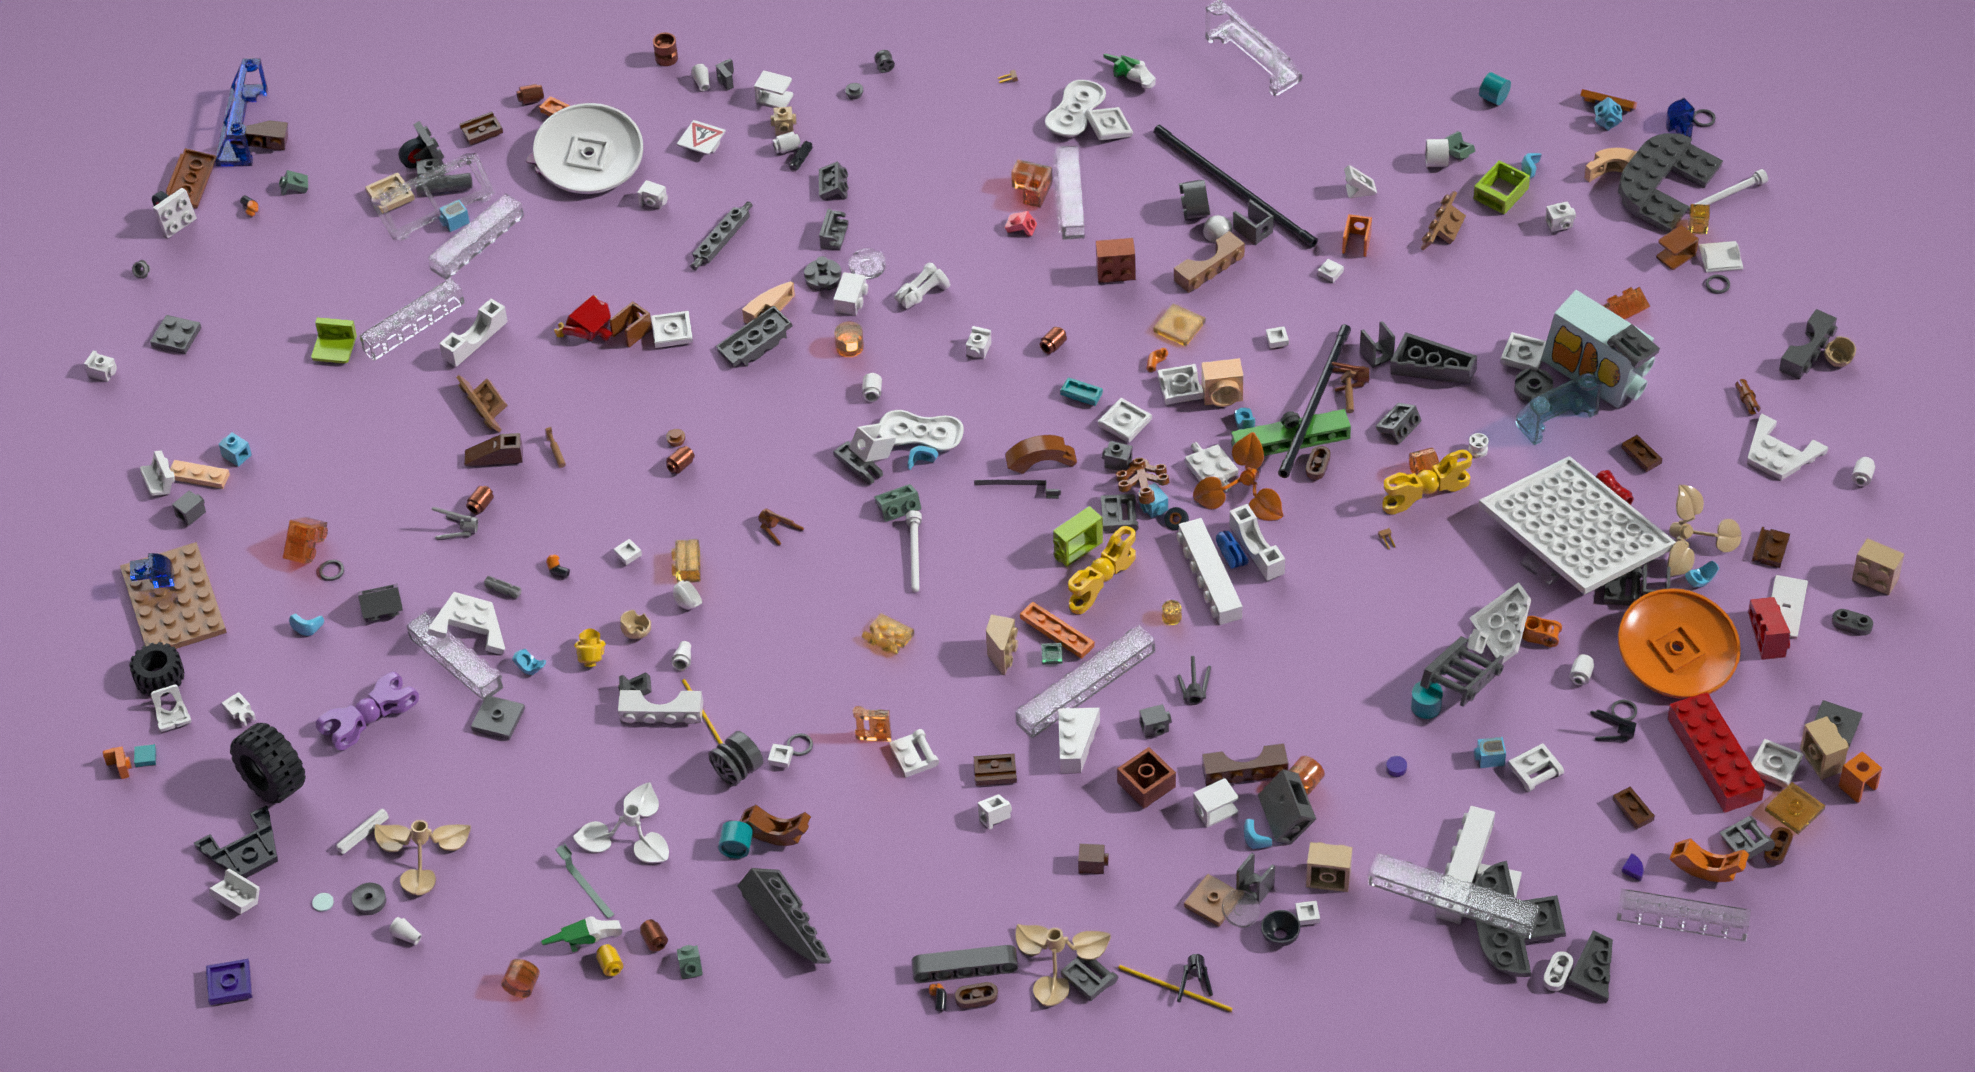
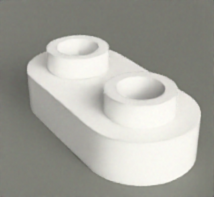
[1543,952,1573,991]

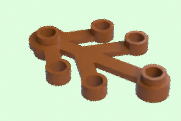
[1116,457,1170,504]

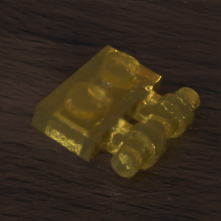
[862,613,914,655]

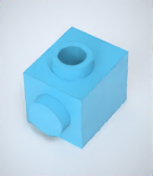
[219,432,252,467]
[1139,483,1168,518]

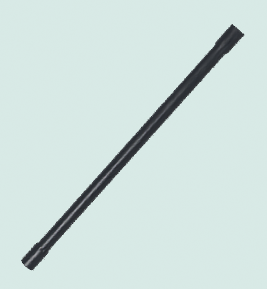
[1153,124,1318,248]
[1278,324,1351,478]

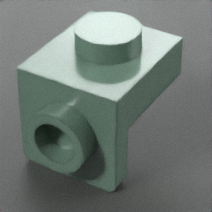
[1445,131,1476,159]
[279,170,308,195]
[677,945,703,979]

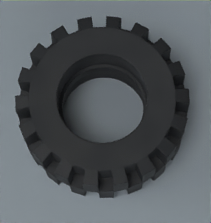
[129,642,185,696]

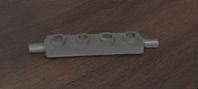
[690,201,753,271]

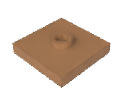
[1184,874,1243,927]

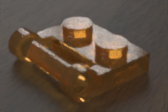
[852,706,892,741]

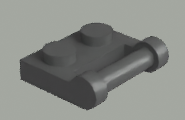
[1607,324,1660,369]
[1101,494,1139,531]
[1604,567,1643,606]
[1720,816,1775,860]
[1061,957,1119,1001]

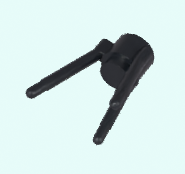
[1590,709,1637,742]
[1177,954,1213,1003]

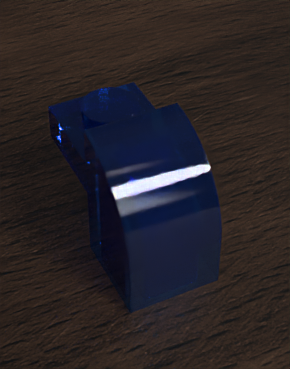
[1666,97,1695,138]
[130,553,175,588]

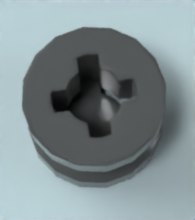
[874,50,895,73]

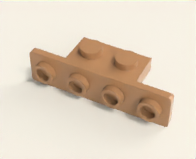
[1421,191,1466,251]
[456,375,508,432]

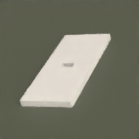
[1772,575,1808,639]

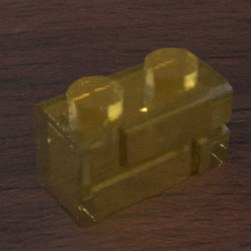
[671,539,701,583]

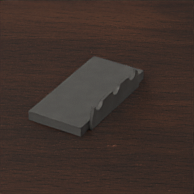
[716,306,793,367]

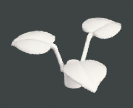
[573,782,669,863]

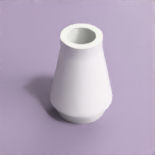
[691,64,710,91]
[671,641,691,671]
[389,917,422,945]

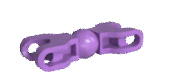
[316,672,419,751]

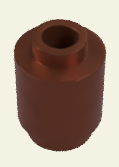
[516,84,544,105]
[1039,327,1067,354]
[666,446,695,474]
[466,486,494,515]
[640,919,668,951]

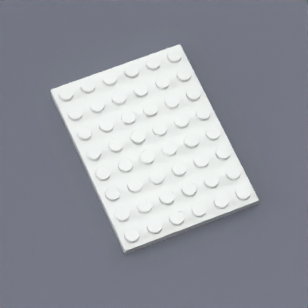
[1479,456,1676,594]

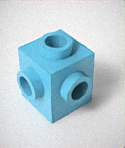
[1594,97,1622,131]

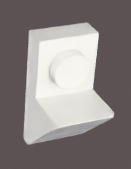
[1344,165,1377,198]

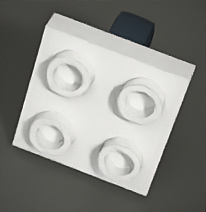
[152,188,197,238]

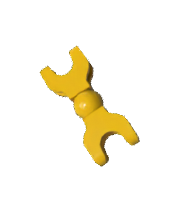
[1382,450,1472,515]
[1068,526,1136,614]

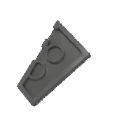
[1567,930,1613,1003]

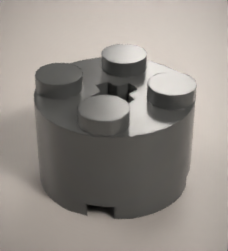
[1179,180,1210,220]

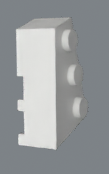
[1058,708,1100,774]

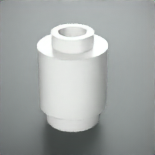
[772,131,800,154]
[862,373,882,402]
[1851,457,1875,486]
[1569,654,1594,685]

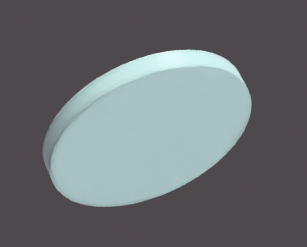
[312,893,334,912]

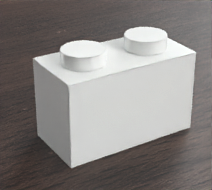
[833,272,869,316]

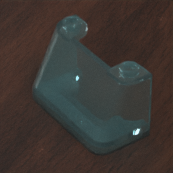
[1516,374,1602,445]

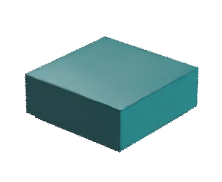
[134,744,156,767]

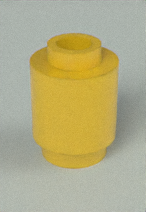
[596,944,624,976]

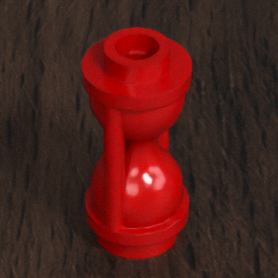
[1596,470,1634,505]

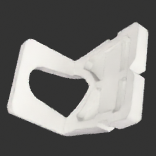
[151,685,192,732]

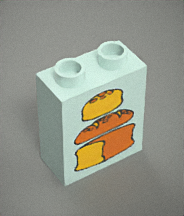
[1541,290,1656,408]

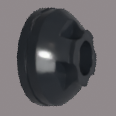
[1261,910,1300,946]

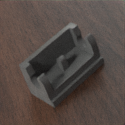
[819,209,849,251]

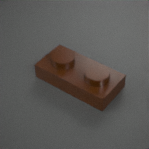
[1621,435,1663,472]
[1612,786,1655,829]

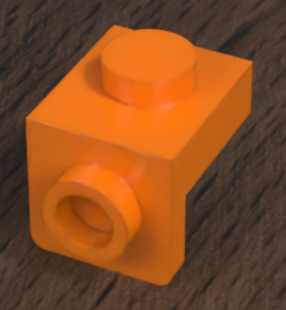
[102,746,132,779]

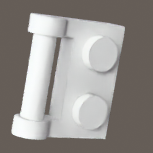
[889,729,939,778]
[1508,743,1564,792]

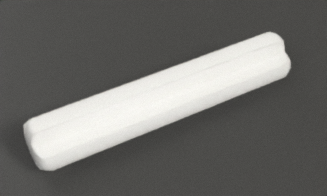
[336,809,389,854]

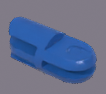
[1216,531,1249,569]

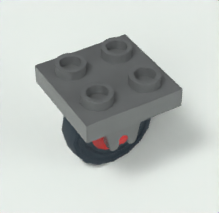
[398,121,445,169]

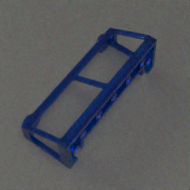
[215,58,268,166]

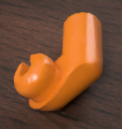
[1146,348,1168,372]

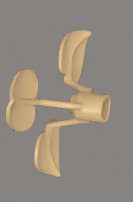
[1667,485,1742,576]
[375,820,471,895]
[1016,924,1111,1006]

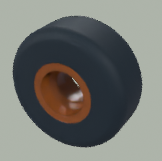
[1164,507,1189,530]

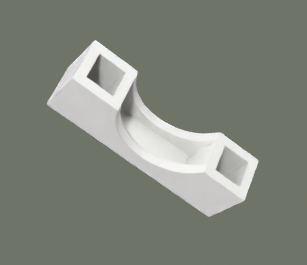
[439,299,508,367]
[1229,504,1285,581]
[618,690,703,724]

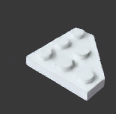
[1470,582,1531,664]

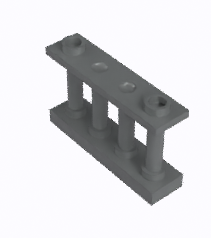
[1420,636,1504,707]

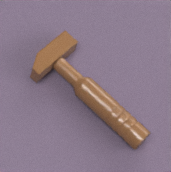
[1341,370,1356,413]
[545,427,566,468]

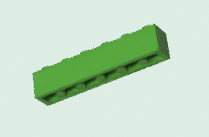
[1231,409,1351,456]

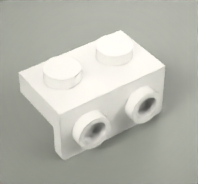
[140,450,175,496]
[209,869,260,914]

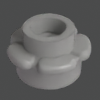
[132,260,150,278]

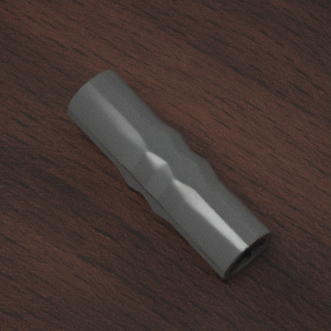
[416,173,473,195]

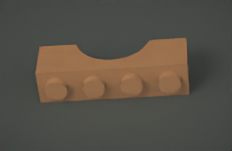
[1174,231,1245,293]

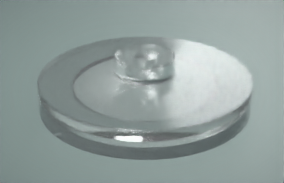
[1222,890,1260,928]

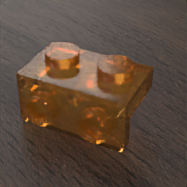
[1603,287,1650,320]

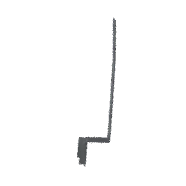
[974,479,1061,499]

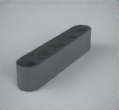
[911,945,1018,983]

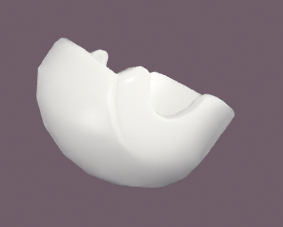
[1203,215,1232,243]
[673,580,702,610]

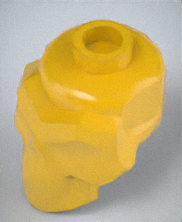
[574,628,606,667]

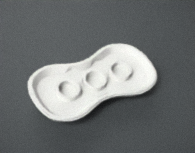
[1045,80,1106,138]
[878,410,964,451]

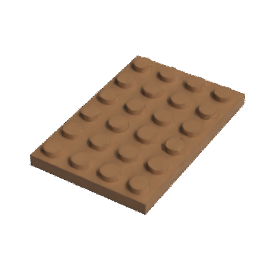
[120,542,227,649]

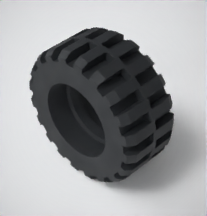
[230,723,306,804]

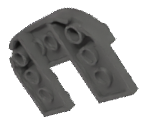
[1618,133,1723,233]

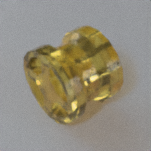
[1162,600,1182,625]

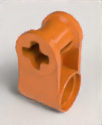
[1522,616,1562,647]

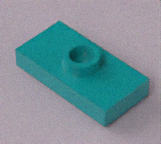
[1060,377,1103,406]

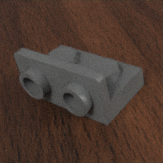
[819,161,849,200]
[1376,403,1422,444]

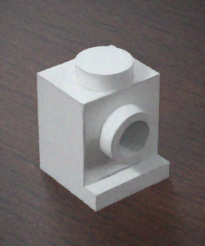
[637,180,668,209]
[966,326,992,359]
[84,350,117,382]
[978,794,1012,830]

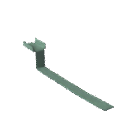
[555,843,615,918]

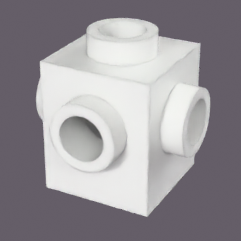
[1545,201,1576,232]

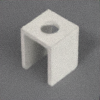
[754,70,793,108]
[849,423,896,462]
[1193,779,1238,828]

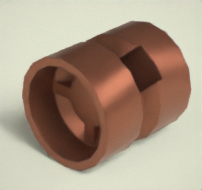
[653,32,678,66]

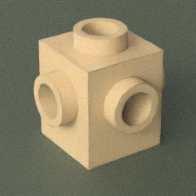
[770,106,797,136]

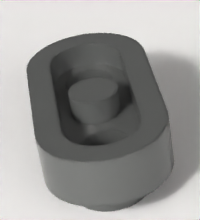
[1832,609,1873,636]

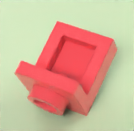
[1005,211,1037,236]

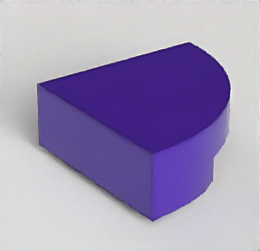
[1622,853,1644,881]

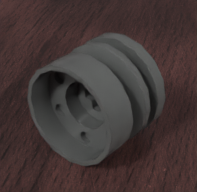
[708,731,764,786]

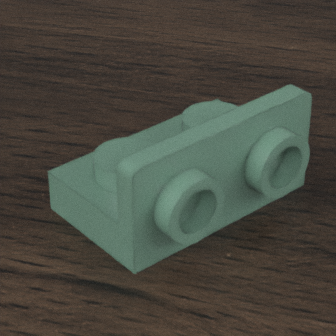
[874,484,921,521]

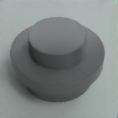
[845,83,864,99]
[1281,411,1300,428]

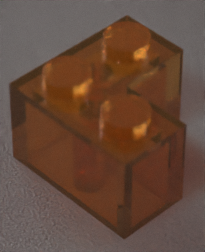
[1011,159,1053,208]
[283,517,328,564]

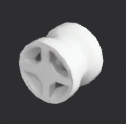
[1468,433,1489,458]

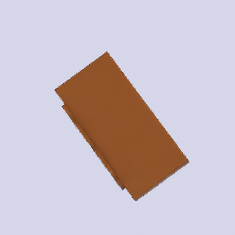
[166,148,217,209]

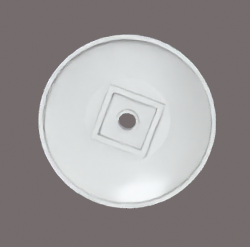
[533,103,643,194]

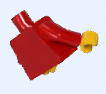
[554,295,613,342]

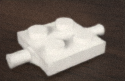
[1184,442,1239,492]

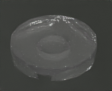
[849,248,886,280]

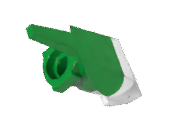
[1103,53,1156,88]
[541,916,623,952]

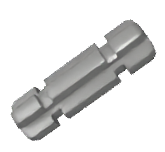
[484,576,522,598]

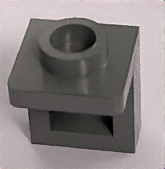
[715,59,734,90]
[618,672,652,696]

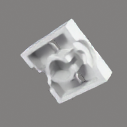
[1158,364,1204,405]

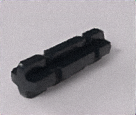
[789,141,813,170]

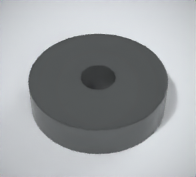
[352,882,387,915]

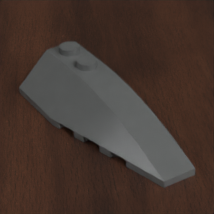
[737,868,831,964]

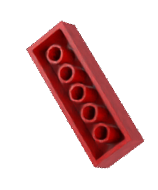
[1667,692,1765,813]

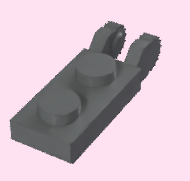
[833,441,883,485]

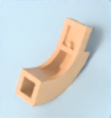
[1584,148,1637,182]

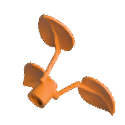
[1193,432,1284,521]

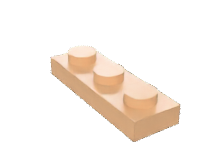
[170,460,230,489]

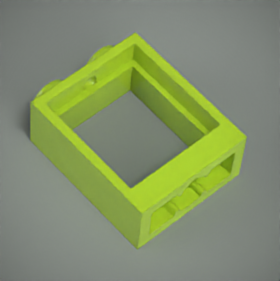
[1473,160,1530,215]
[1053,506,1103,567]

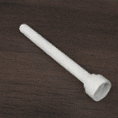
[1688,169,1768,212]
[906,510,922,593]

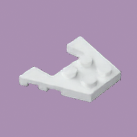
[1747,413,1828,480]
[427,592,505,655]

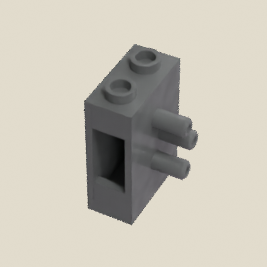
[1258,770,1316,844]

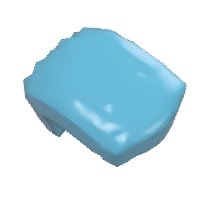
[1521,153,1542,179]
[1234,408,1255,429]
[907,446,938,470]
[1685,561,1719,587]
[289,613,324,636]
[512,649,546,675]
[1244,819,1272,849]

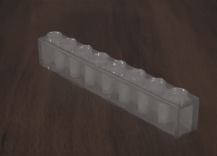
[1015,625,1155,738]
[1368,853,1540,938]

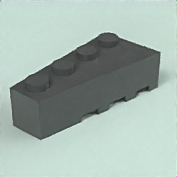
[1390,332,1477,384]

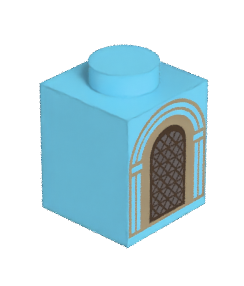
[439,199,470,232]
[1474,737,1506,768]

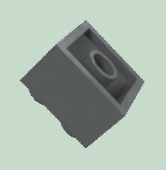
[358,583,403,621]

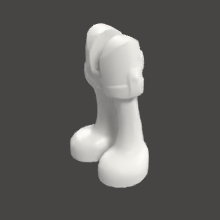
[894,263,950,309]

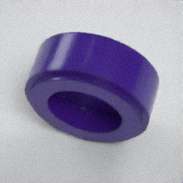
[1386,756,1407,777]

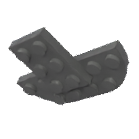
[1472,861,1566,977]

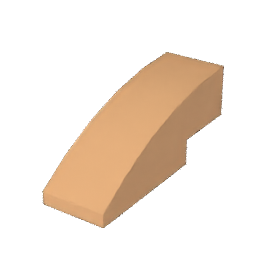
[742,281,795,324]

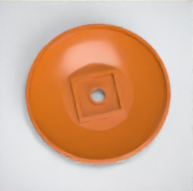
[1618,588,1741,699]

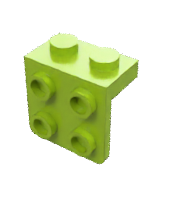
[311,317,357,364]

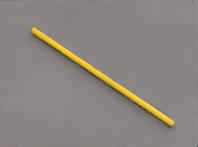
[682,679,723,744]
[1118,965,1233,1012]

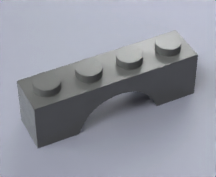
[1779,309,1838,379]

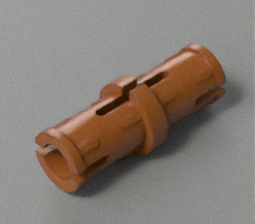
[1735,379,1761,415]

